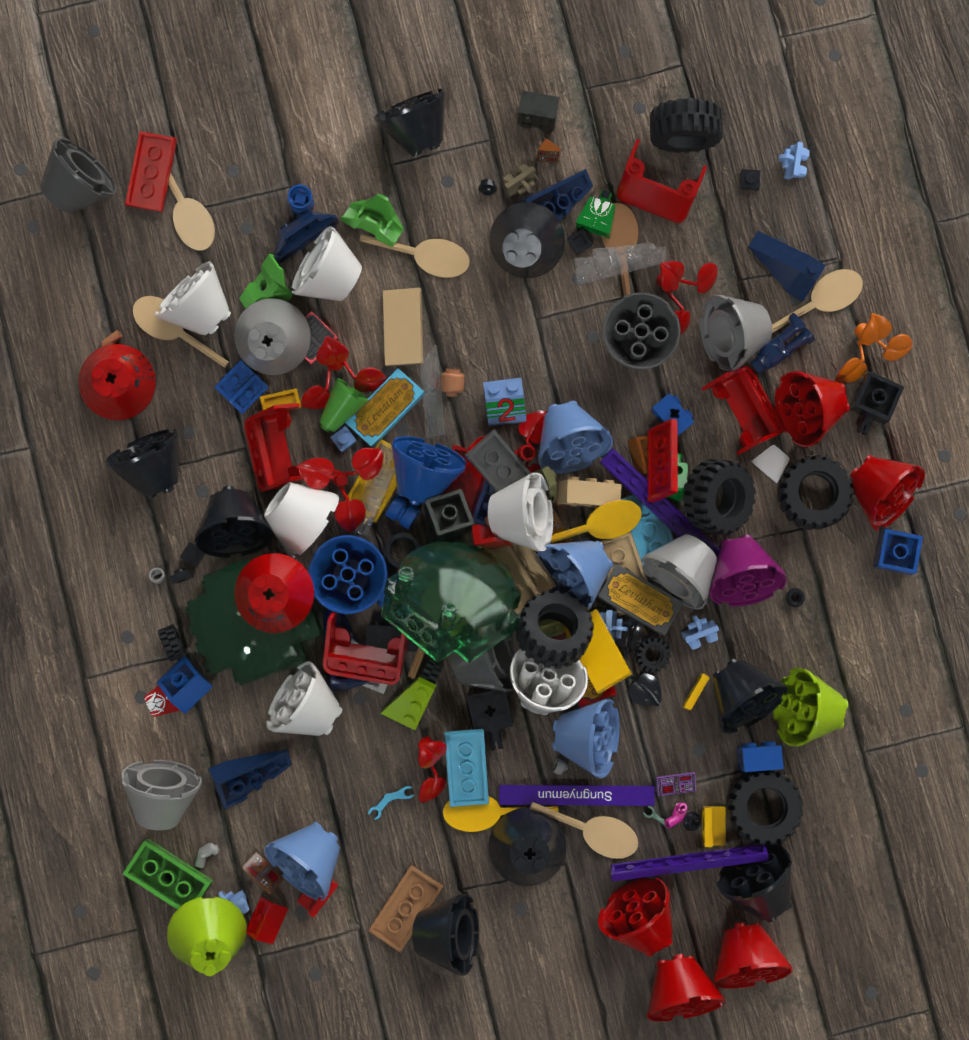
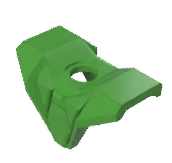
[340,194,404,247]
[239,254,293,309]

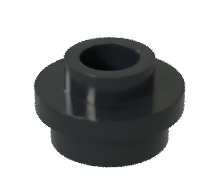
[478,179,497,196]
[785,588,805,607]
[683,811,701,831]

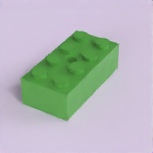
[123,838,214,909]

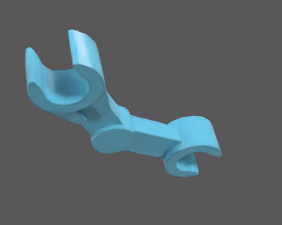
[368,786,414,820]

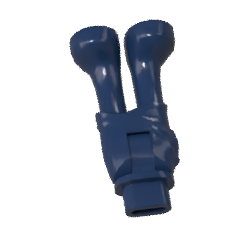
[750,313,815,374]

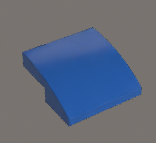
[214,360,269,414]

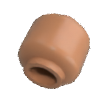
[440,369,465,397]

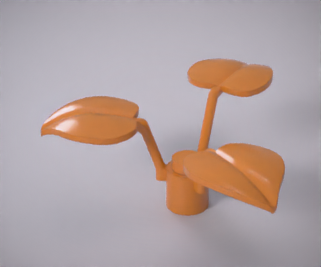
[835,313,913,383]

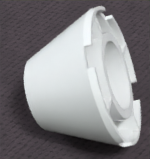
[291,226,362,301]
[488,473,553,552]
[264,482,339,558]

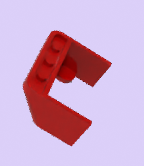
[616,139,708,223]
[701,366,784,455]
[244,403,305,492]
[323,611,411,685]

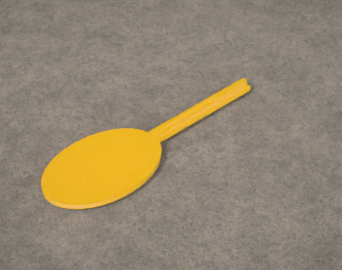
[546,500,642,545]
[443,796,559,832]

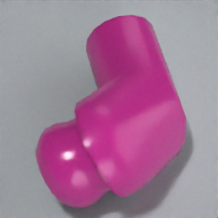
[664,802,688,829]

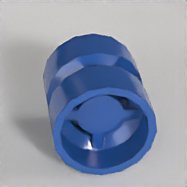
[288,184,314,215]
[385,495,421,530]

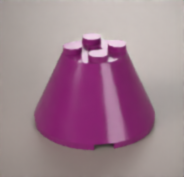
[709,535,787,607]

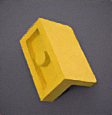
[702,806,726,847]

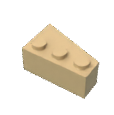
[553,476,621,508]

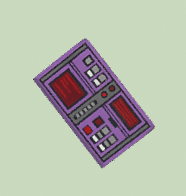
[655,772,696,796]

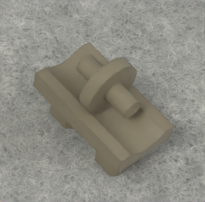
[503,164,538,198]

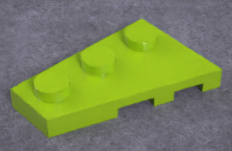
[380,677,437,730]

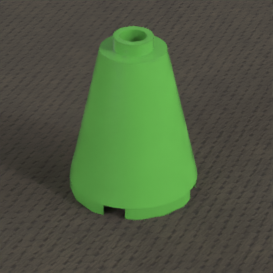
[319,378,369,433]

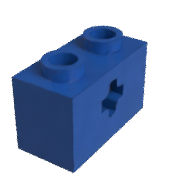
[650,393,694,437]

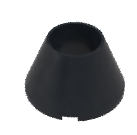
[412,894,479,976]

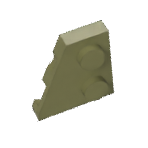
[532,466,557,504]

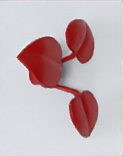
[656,261,718,335]
[300,336,387,409]
[467,411,547,473]
[298,448,383,532]
[418,736,447,803]

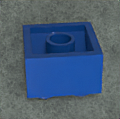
[156,656,213,714]

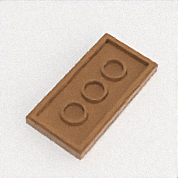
[368,864,444,953]

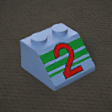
[483,378,526,426]

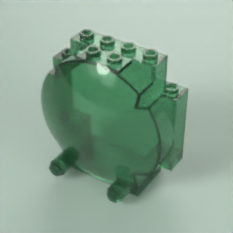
[381,542,521,663]
[185,553,323,686]

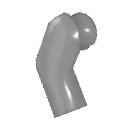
[194,843,219,868]

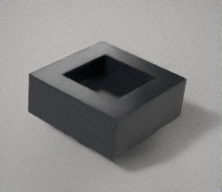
[740,169,761,191]
[566,229,593,256]
[179,541,205,568]
[170,568,193,585]

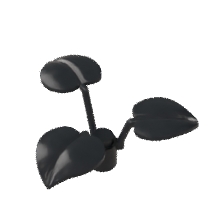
[615,618,661,706]

